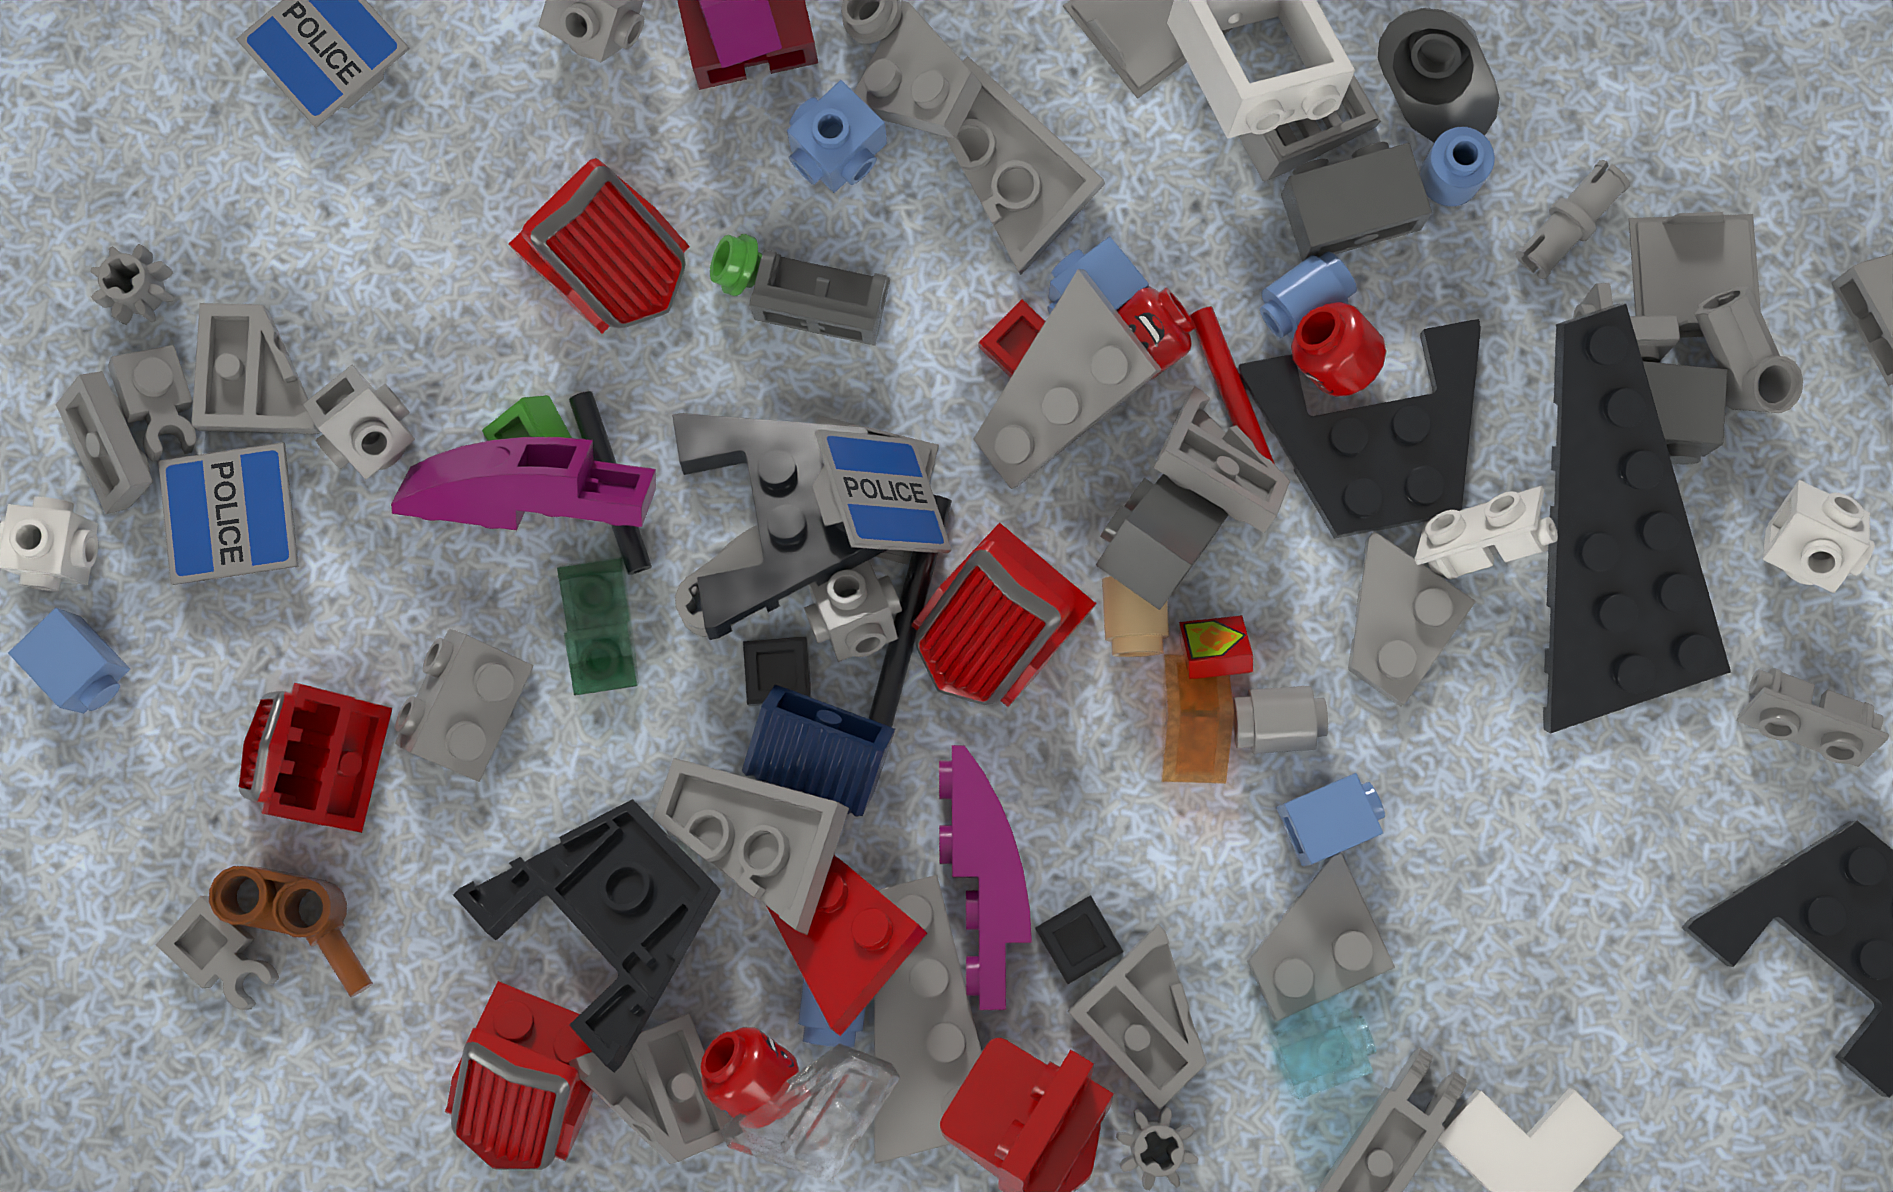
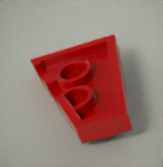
[766,855,927,1036]

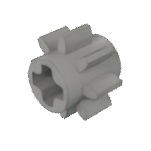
[90,244,174,325]
[1116,1106,1198,1191]

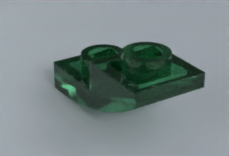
[557,556,639,696]

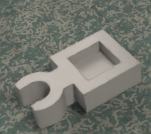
[108,345,196,461]
[156,896,279,1010]

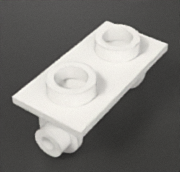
[1415,486,1558,579]

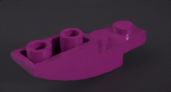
[391,437,656,531]
[939,745,1032,1010]

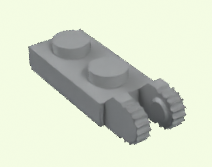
[1315,1047,1467,1192]

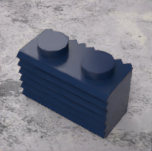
[742,684,896,817]

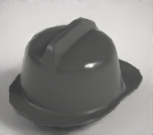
[1377,8,1500,143]

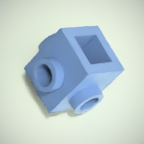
[787,80,887,193]

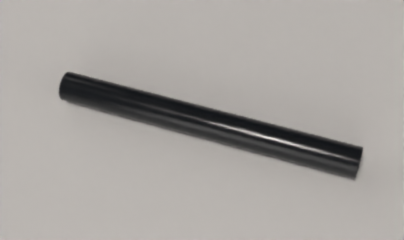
[868,494,952,727]

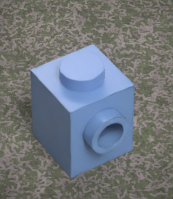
[1047,236,1149,314]
[8,608,131,714]
[1276,773,1385,866]

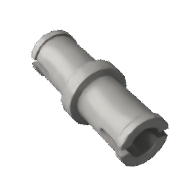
[1515,160,1630,279]

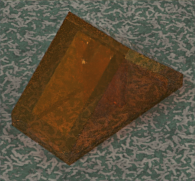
[1161,654,1234,784]

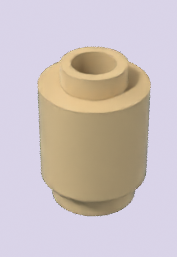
[1102,576,1169,657]

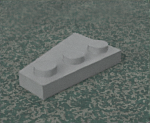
[944,56,1105,275]
[973,269,1162,489]
[652,758,849,935]

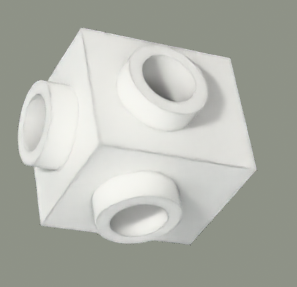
[1763,480,1875,593]
[0,497,98,592]

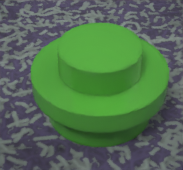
[710,234,762,296]

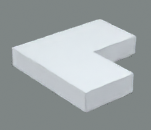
[1437,1088,1623,1192]

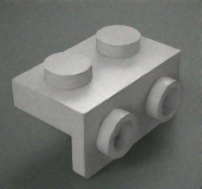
[395,629,534,782]

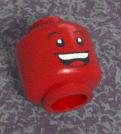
[1116,286,1196,380]
[1291,302,1387,397]
[700,1027,799,1127]

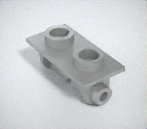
[1737,668,1889,767]

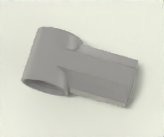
[1694,286,1803,413]

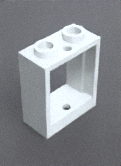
[1167,0,1355,139]

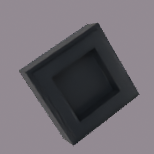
[743,637,812,706]
[1035,895,1124,985]

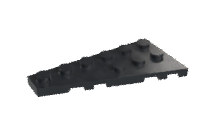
[1543,304,1731,734]

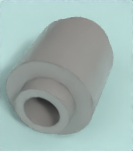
[1232,686,1328,754]

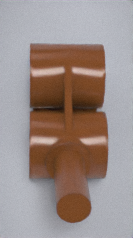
[209,866,373,997]

